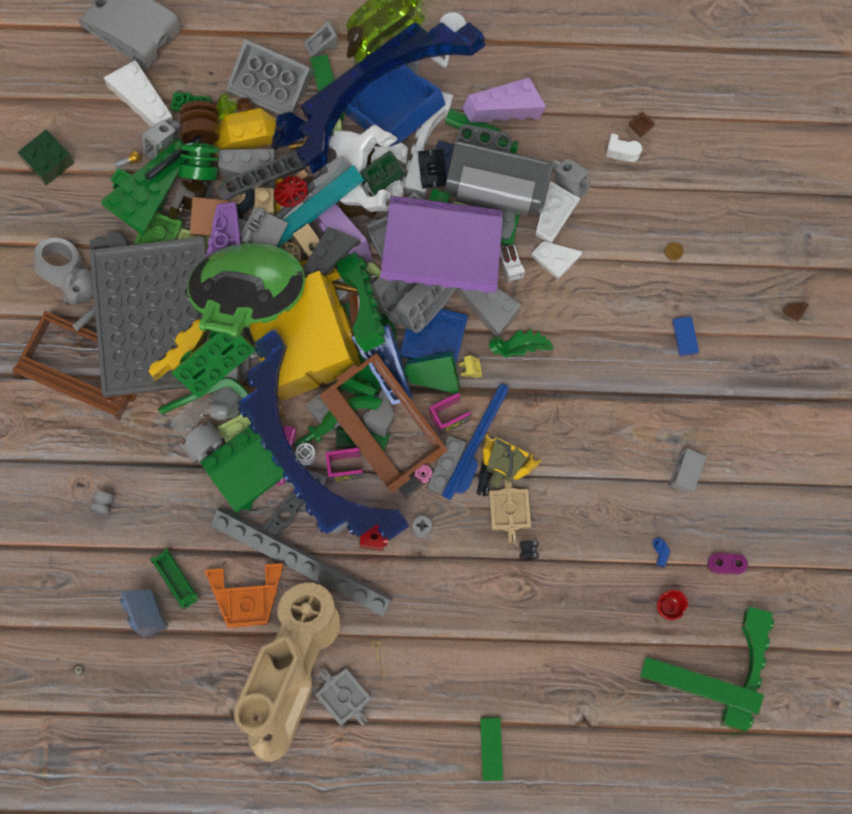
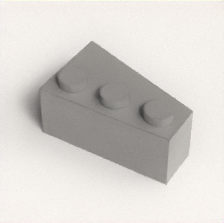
[218,149,276,189]

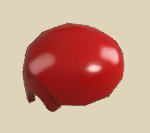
[656,589,689,621]

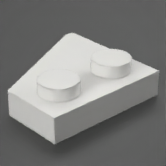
[531,241,582,280]

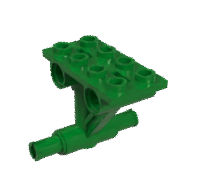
[172,331,255,398]

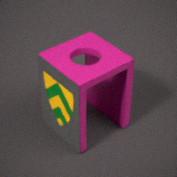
[429,393,471,435]
[325,448,363,483]

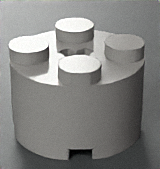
[179,420,224,465]

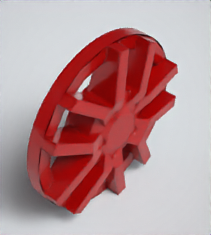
[274,176,308,207]

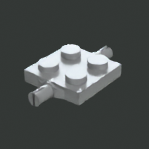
[315,668,372,726]

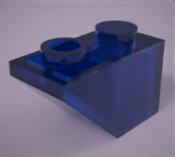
[271,112,306,149]

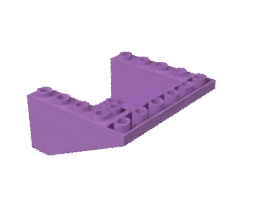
[380,196,503,293]

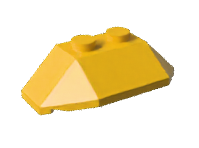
[213,108,287,156]

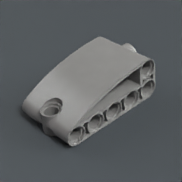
[78,0,181,70]
[372,277,456,333]

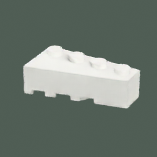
[104,60,173,127]

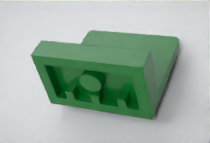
[338,356,381,397]

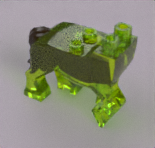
[346,0,425,76]

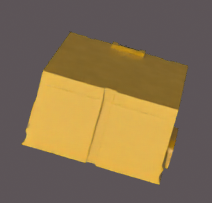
[249,271,363,401]

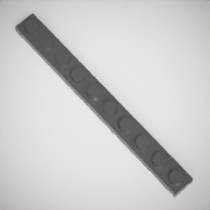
[210,507,393,617]

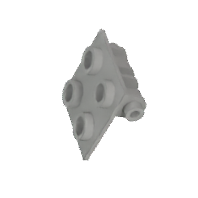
[241,207,288,246]

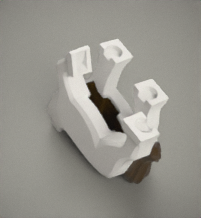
[326,125,408,219]

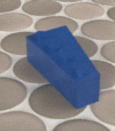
[351,323,413,405]

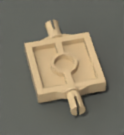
[489,480,531,543]

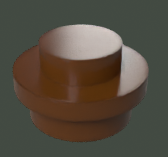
[236,98,254,112]

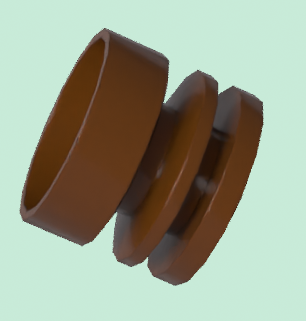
[180,101,219,145]

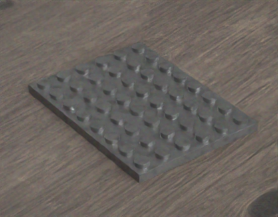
[90,237,212,398]

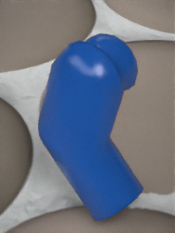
[652,538,670,567]

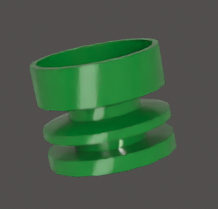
[178,142,220,180]

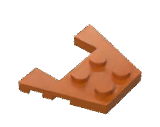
[205,563,283,629]

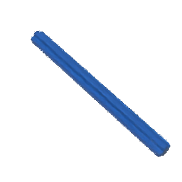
[442,384,509,500]

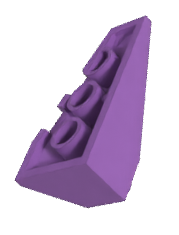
[205,202,243,257]

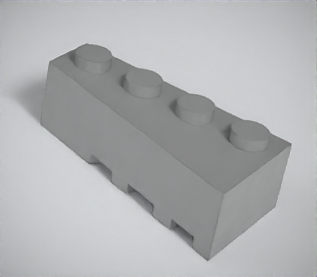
[455,288,521,338]

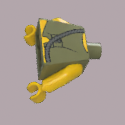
[482,434,541,488]

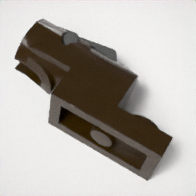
[168,179,213,220]

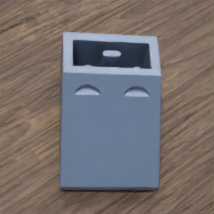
[120,589,167,638]

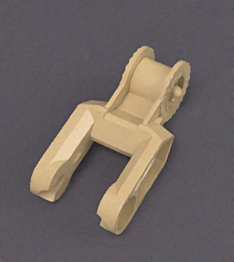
[234,583,341,762]

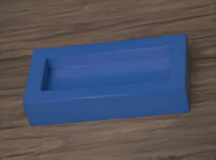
[672,316,699,357]

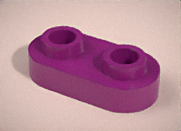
[707,553,748,575]

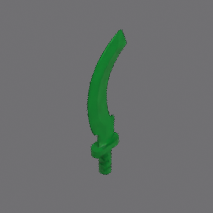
[295,396,382,447]

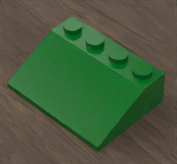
[200,416,300,513]

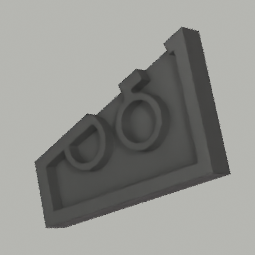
[303,227,361,278]

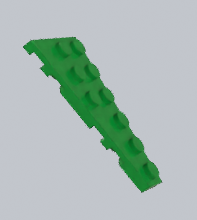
[101,139,189,236]

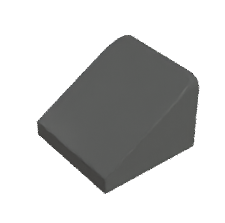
[398,474,422,499]

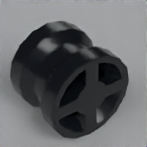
[519,541,539,560]

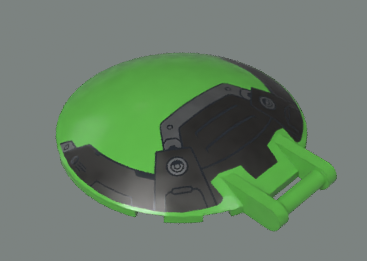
[187,243,305,338]

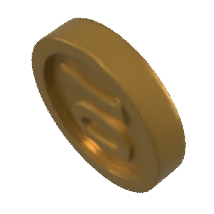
[665,242,684,261]

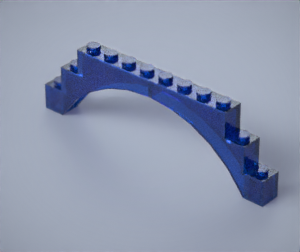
[295,22,486,174]
[237,329,410,540]

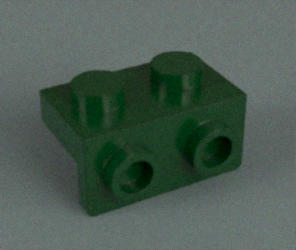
[361,151,405,195]

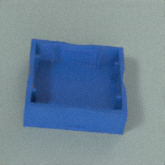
[340,57,446,146]

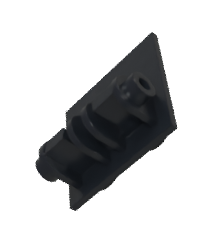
[417,149,447,189]

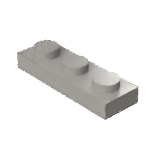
[427,436,466,495]

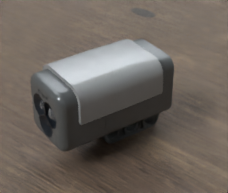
[445,125,553,217]

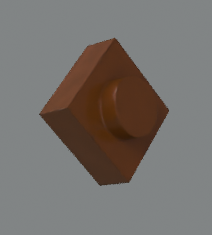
[628,111,655,137]

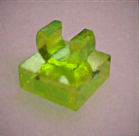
[217,94,237,119]

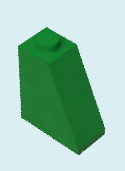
[404,351,461,393]

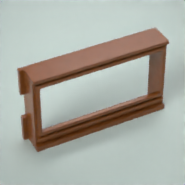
[12,311,137,421]
[319,353,448,493]

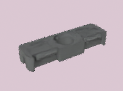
[262,487,309,537]

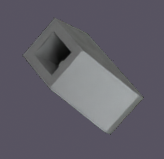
[363,390,394,438]

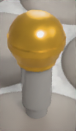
[113,151,141,168]

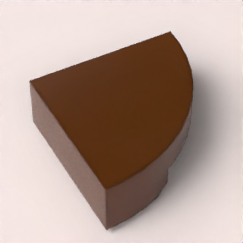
[782,302,809,321]

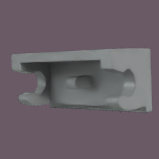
[668,448,706,493]

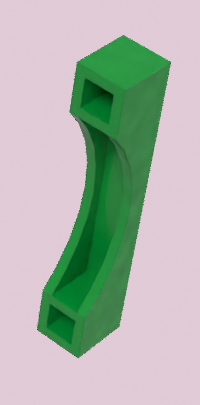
[336,252,386,353]
[720,607,774,732]

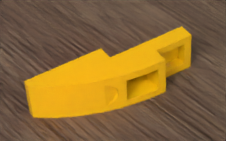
[148,319,208,382]

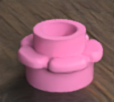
[414,464,433,483]

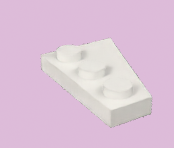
[536,181,580,243]

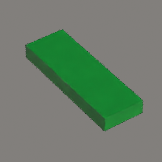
[480,718,503,781]

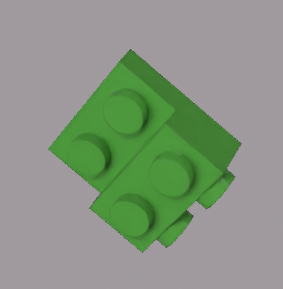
[134,211,184,245]

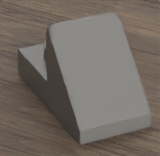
[304,21,338,57]

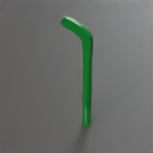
[158,377,249,415]

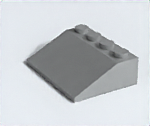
[226,39,315,119]

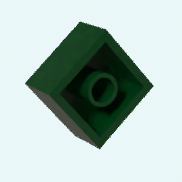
[18,129,74,186]

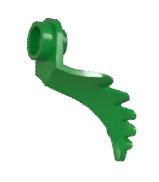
[489,329,554,358]

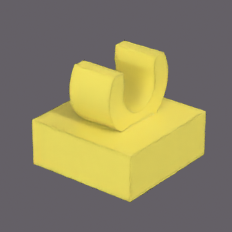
[459,355,483,378]

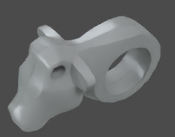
[33,237,94,305]
[208,356,255,420]

